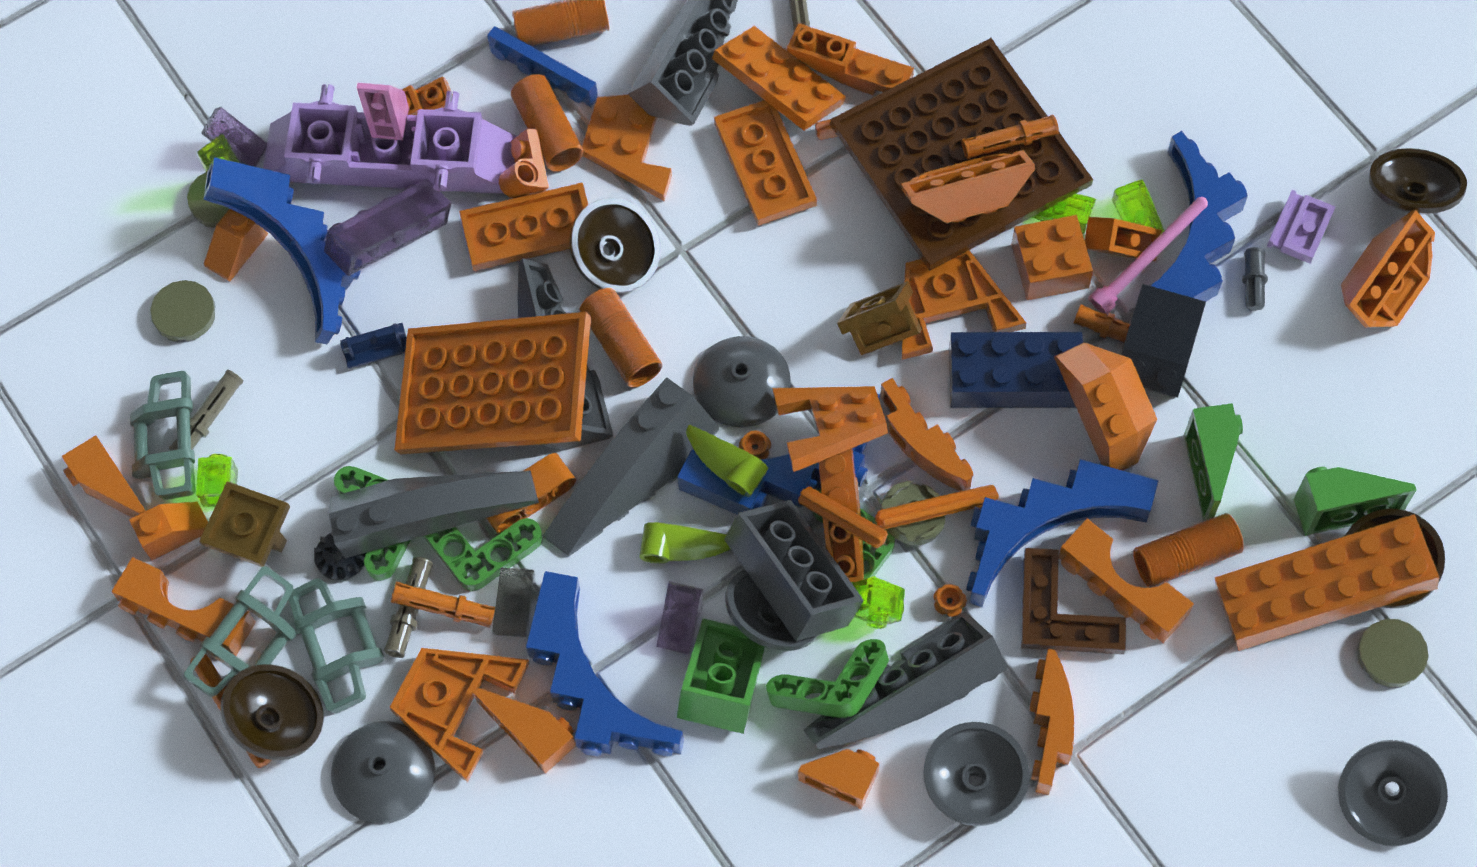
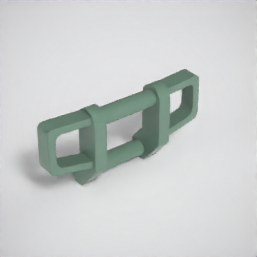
[130,371,196,500]
[183,566,298,697]
[288,578,385,714]

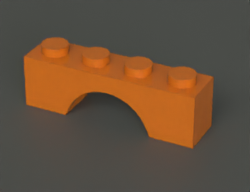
[1059,518,1194,644]
[111,557,256,656]

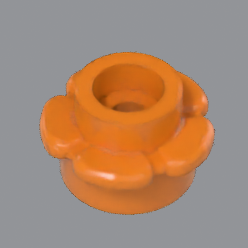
[739,431,771,459]
[933,584,967,617]

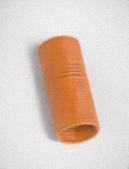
[512,0,610,47]
[511,74,584,171]
[579,288,663,387]
[1133,513,1244,588]

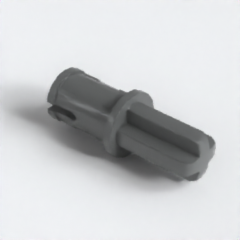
[1242,247,1268,311]

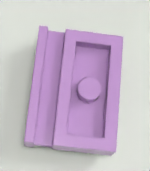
[1267,189,1335,264]

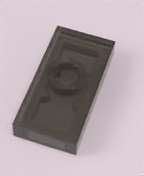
[492,567,535,637]

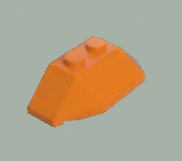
[901,150,1035,223]
[1341,210,1435,328]
[1054,343,1157,471]

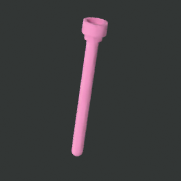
[1088,197,1208,314]

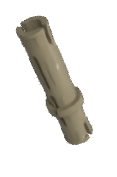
[169,369,243,451]
[383,557,434,658]

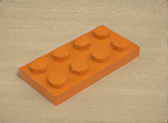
[712,26,846,131]
[714,100,817,226]
[459,182,589,271]

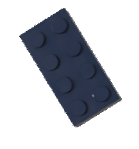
[949,332,1083,408]

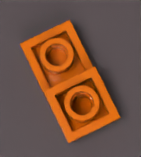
[401,76,453,115]

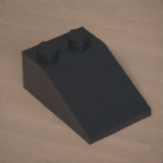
[1121,284,1206,398]

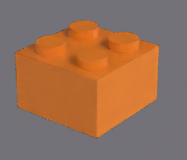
[1011,215,1093,300]

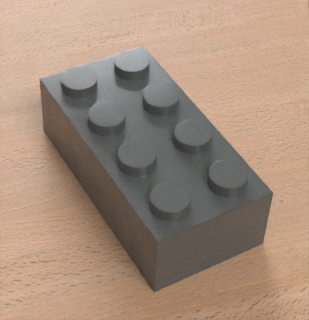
[724,500,864,641]

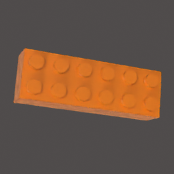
[1214,514,1439,651]

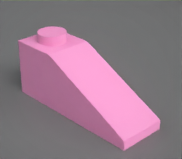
[357,82,409,140]

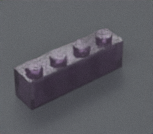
[324,179,452,276]

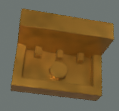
[837,281,922,356]
[199,481,290,567]

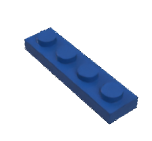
[487,26,598,107]

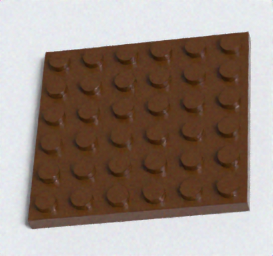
[830,38,1094,271]

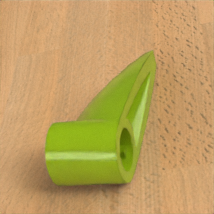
[686,424,768,497]
[639,522,731,564]

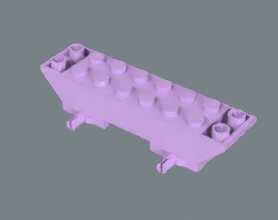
[263,84,517,194]

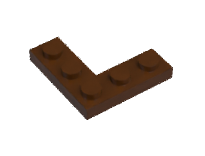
[1021,548,1126,654]

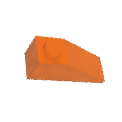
[62,435,146,518]
[473,688,576,774]

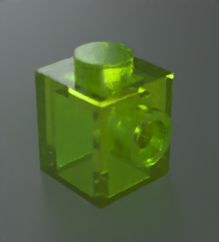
[196,454,238,507]
[852,576,905,629]

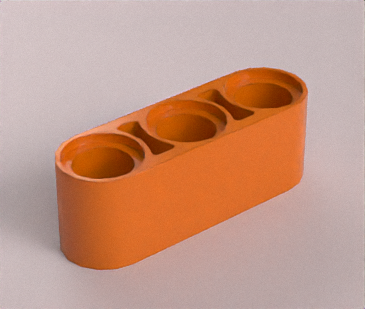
[486,453,577,534]

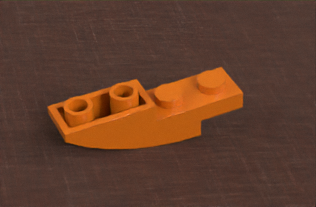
[787,23,914,96]
[880,378,973,491]
[819,448,864,582]
[1029,649,1074,795]

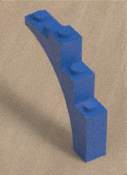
[1150,131,1248,302]
[203,157,361,345]
[677,394,883,515]
[966,459,1159,607]
[526,571,684,756]

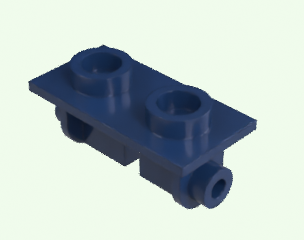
[340,322,407,369]

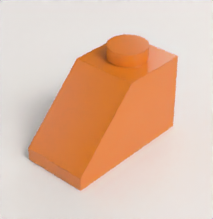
[204,209,268,282]
[1084,217,1162,262]
[129,501,208,561]
[798,749,880,809]

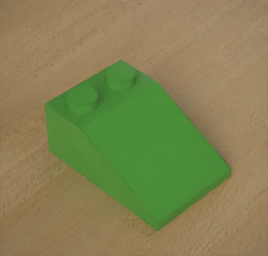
[1183,403,1243,521]
[1293,466,1417,536]
[676,618,765,734]

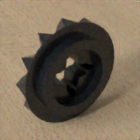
[314,531,366,580]

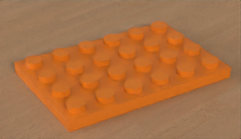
[394,312,591,455]

